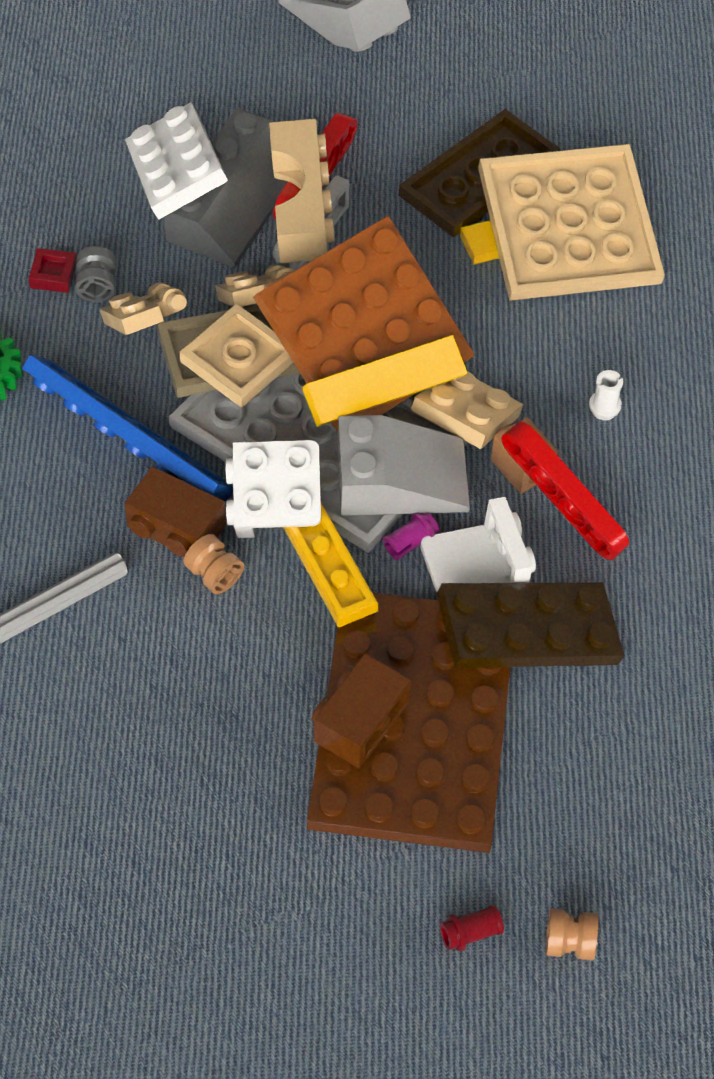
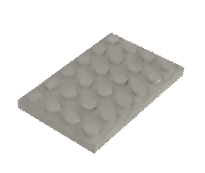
[169,374,468,553]

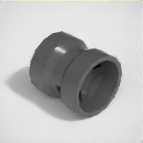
[75,246,116,302]

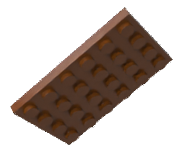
[307,592,511,853]

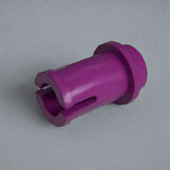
[382,512,439,561]

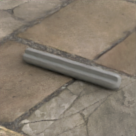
[0,553,128,643]

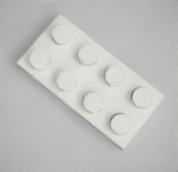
[125,102,228,220]

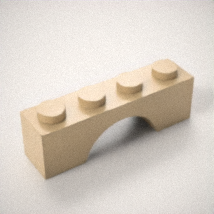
[269,119,335,263]

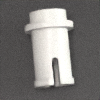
[589,370,623,420]

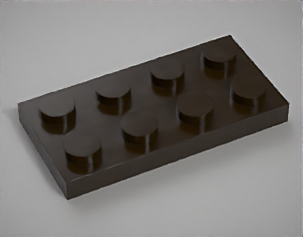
[399,109,560,238]
[437,582,625,668]

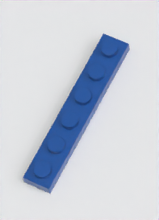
[22,355,233,501]

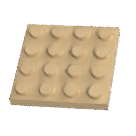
[478,144,665,301]

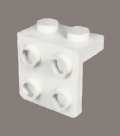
[226,440,321,538]
[420,497,536,593]

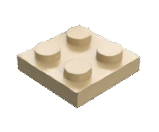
[180,304,294,408]
[411,371,523,449]

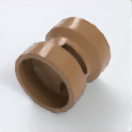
[183,534,244,594]
[545,908,598,961]

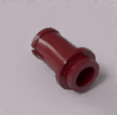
[440,905,504,952]

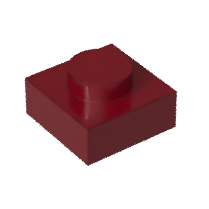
[28,248,77,293]

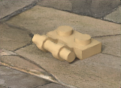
[215,264,294,307]
[99,282,187,335]

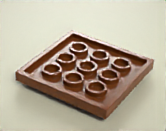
[253,216,475,433]

